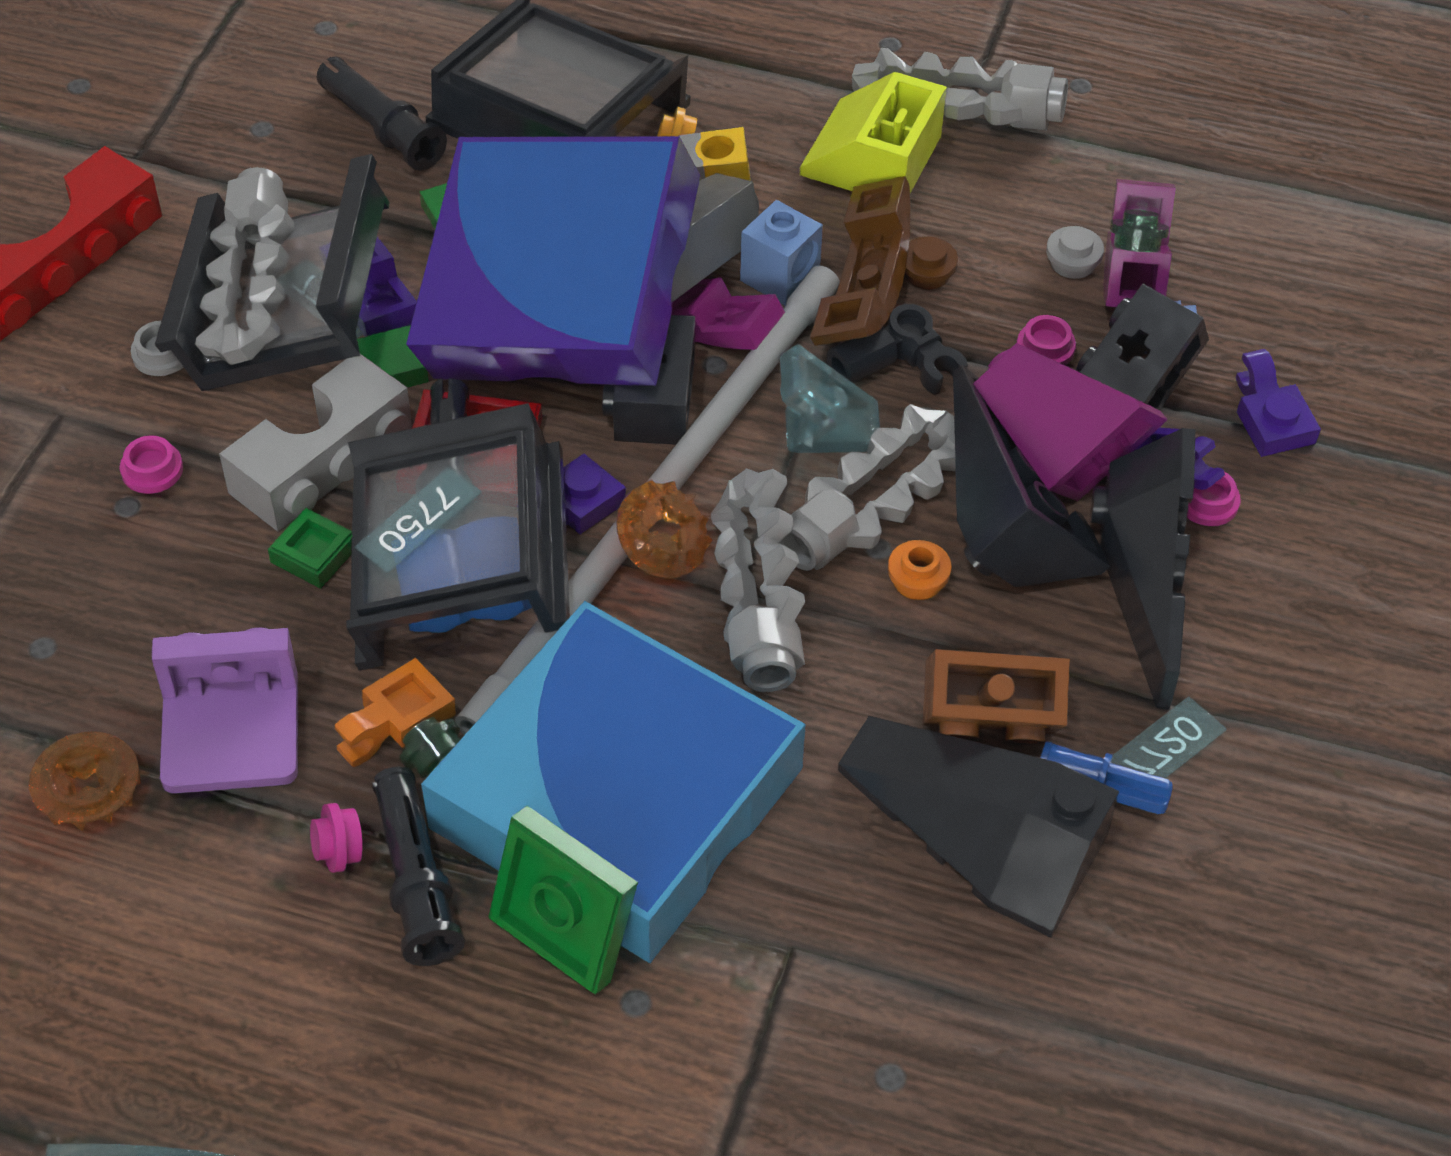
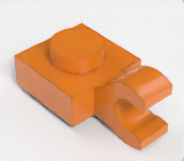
[335,658,456,767]

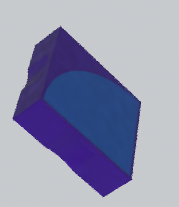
[406,136,701,386]

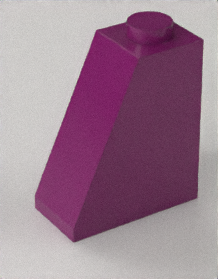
[973,343,1167,502]

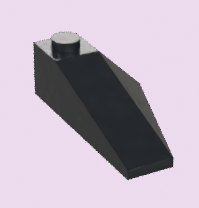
[953,365,1110,587]
[1090,428,1195,710]
[838,716,1119,938]

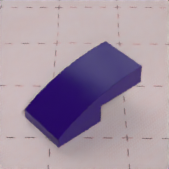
[320,237,417,337]

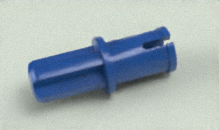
[1040,741,1173,814]

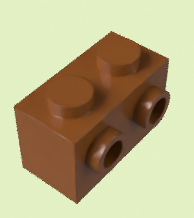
[922,649,1070,744]

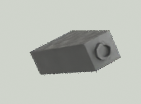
[671,173,759,303]

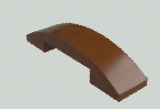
[810,176,910,346]

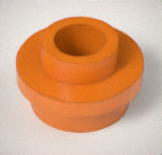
[888,540,952,600]

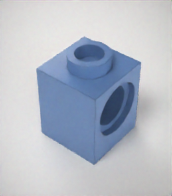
[740,200,823,306]

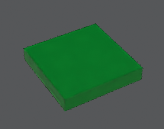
[488,806,638,995]

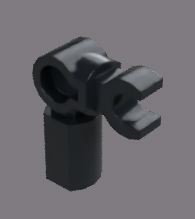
[827,304,968,395]

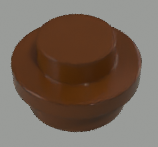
[905,236,958,289]

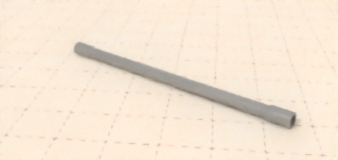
[455,266,840,735]

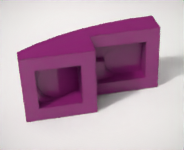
[671,278,785,349]

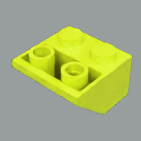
[800,72,947,193]

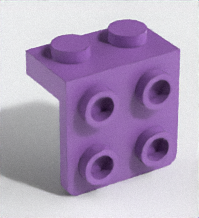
[152,628,298,794]

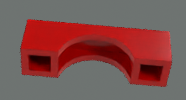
[0,146,162,342]

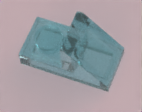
[780,344,880,453]

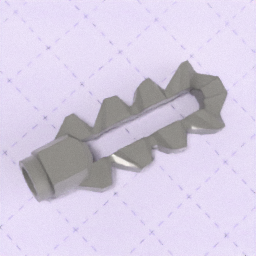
[852,48,1068,131]
[195,167,294,365]
[780,404,955,571]
[711,468,805,692]

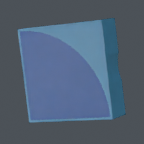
[421,601,805,963]

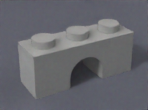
[219,354,412,532]

